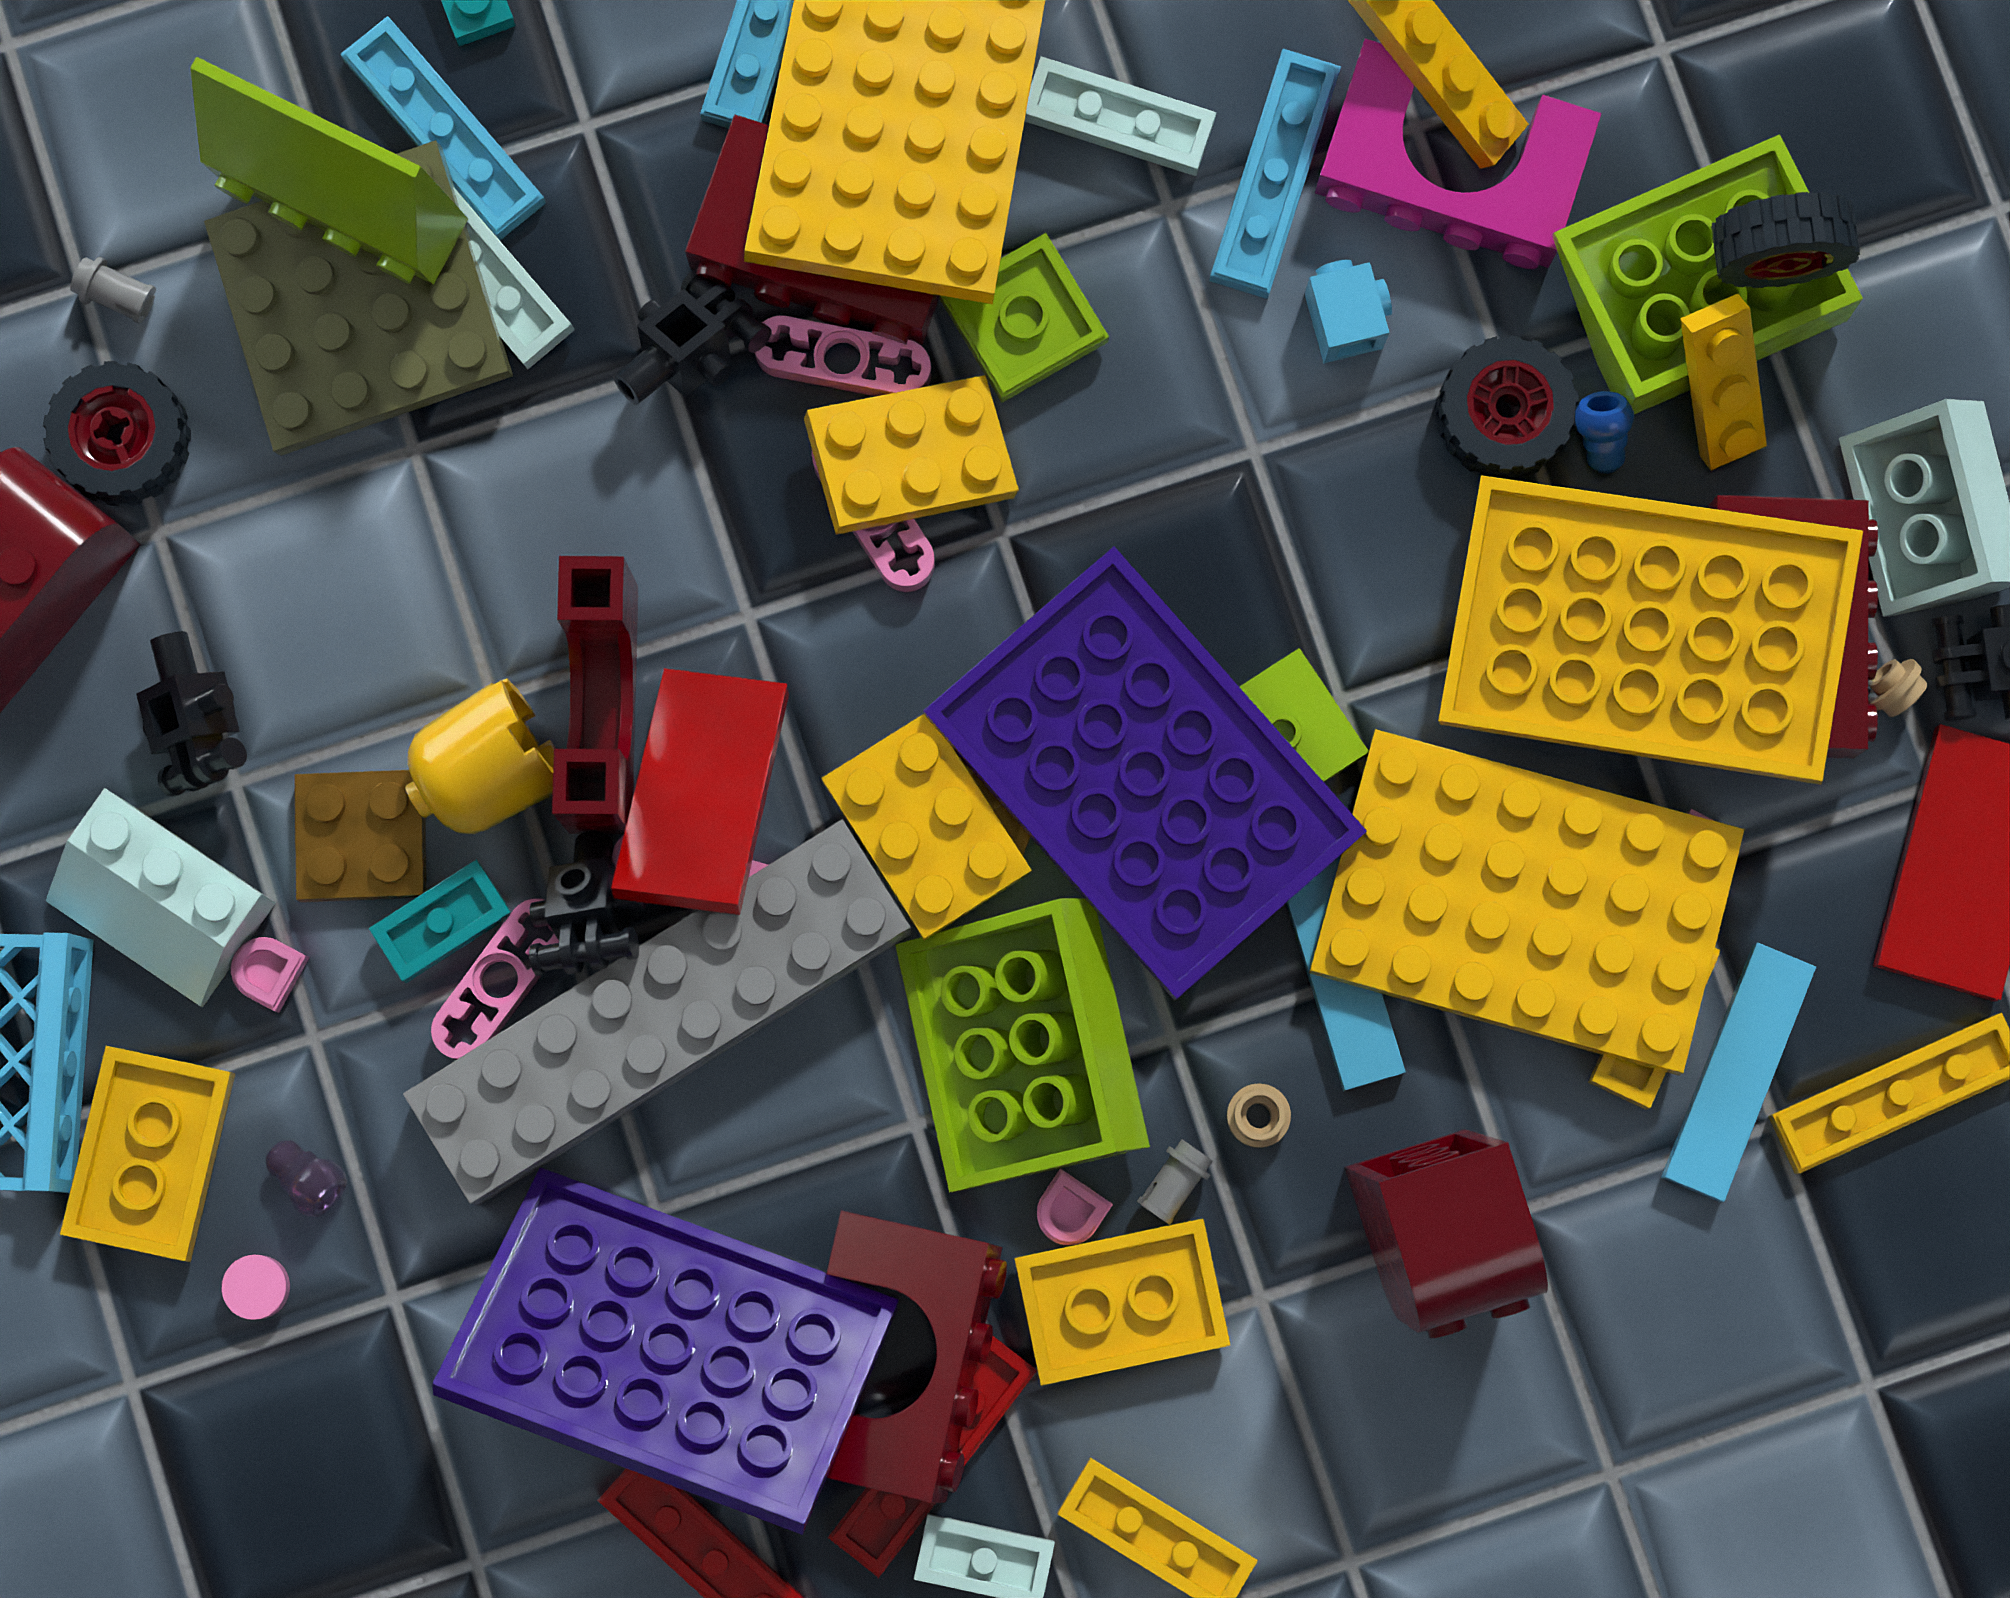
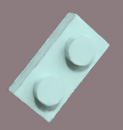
[914,1513,1055,1598]

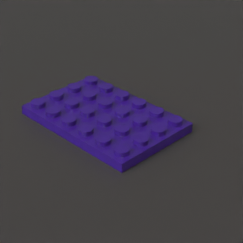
[923,546,1367,1001]
[432,1167,899,1535]

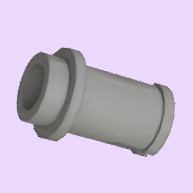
[70,257,156,324]
[1137,1139,1213,1225]

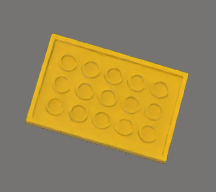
[744,0,1046,304]
[1438,475,1863,785]
[1309,729,1745,1076]

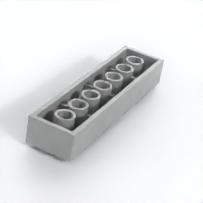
[403,819,912,1205]

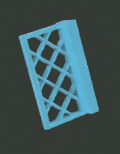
[0,933,94,1193]

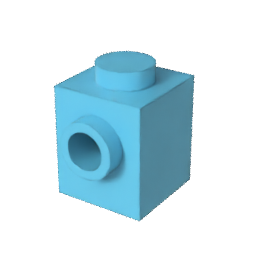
[1305,260,1392,364]

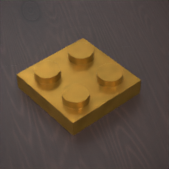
[295,770,427,902]

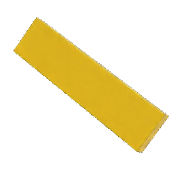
[1768,1013,2010,1174]

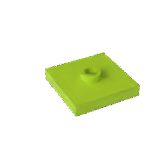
[939,233,1109,403]
[1239,648,1369,783]

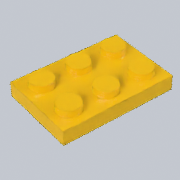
[804,375,1019,535]
[821,714,1032,941]
[60,1046,235,1262]
[1014,1218,1231,1386]

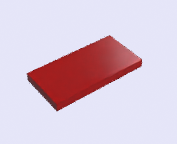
[611,668,789,915]
[1873,724,2010,1002]

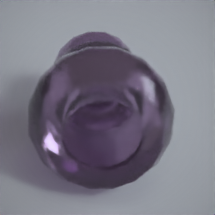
[266,1140,347,1217]

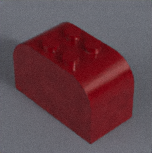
[0,447,140,713]
[1344,1129,1548,1338]

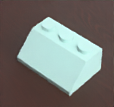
[1839,399,2010,617]
[46,788,276,1007]

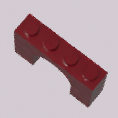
[685,114,939,345]
[1706,495,1878,759]
[552,556,638,834]
[827,1211,1007,1503]

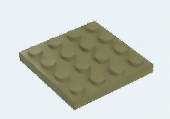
[204,140,513,456]

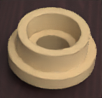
[1868,659,1927,717]
[1227,1084,1291,1148]

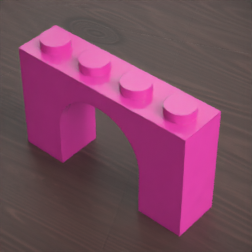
[1315,38,1602,269]

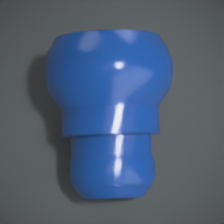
[1575,391,1634,474]

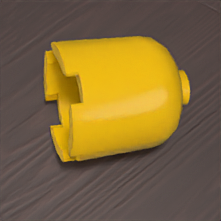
[405,678,556,834]

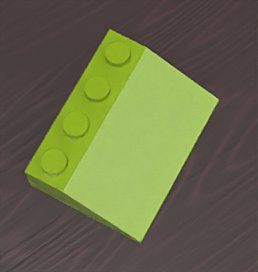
[190,57,468,285]
[1552,134,1863,414]
[895,898,1150,1193]

